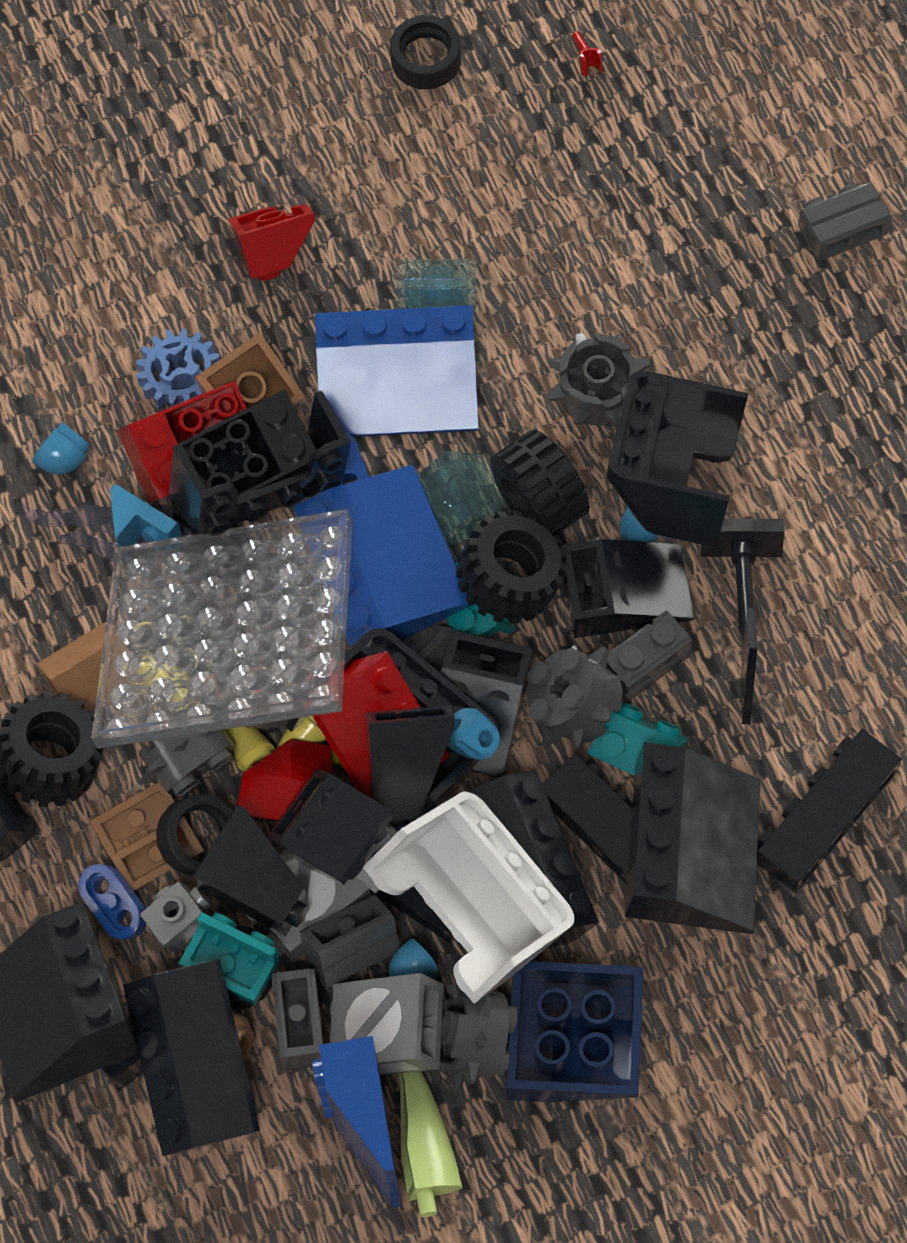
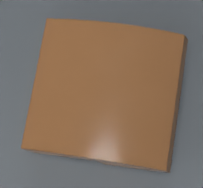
[89,782,204,891]

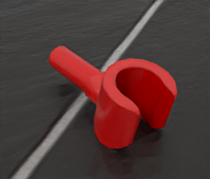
[572,31,603,76]

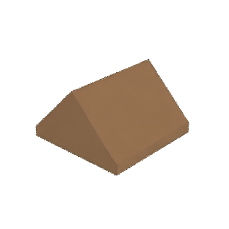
[195,333,305,408]
[36,622,147,717]

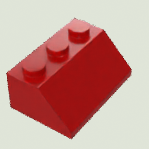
[306,651,449,798]

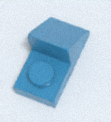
[110,484,184,556]

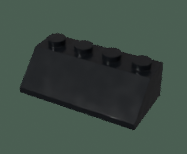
[445,770,600,948]
[123,959,260,1156]

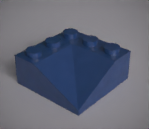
[506,961,644,1103]

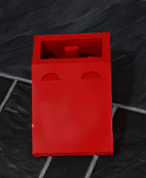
[117,380,247,504]

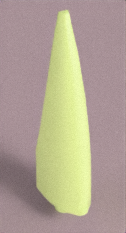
[397,1071,462,1217]

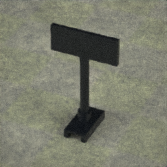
[701,519,785,724]

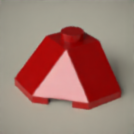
[228,204,315,281]
[236,739,332,822]

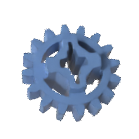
[136,328,220,409]

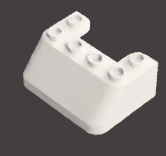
[363,792,574,1004]

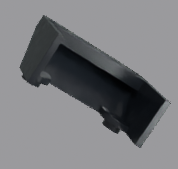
[286,629,498,822]

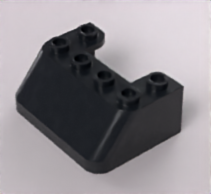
[606,371,749,548]
[168,390,351,536]

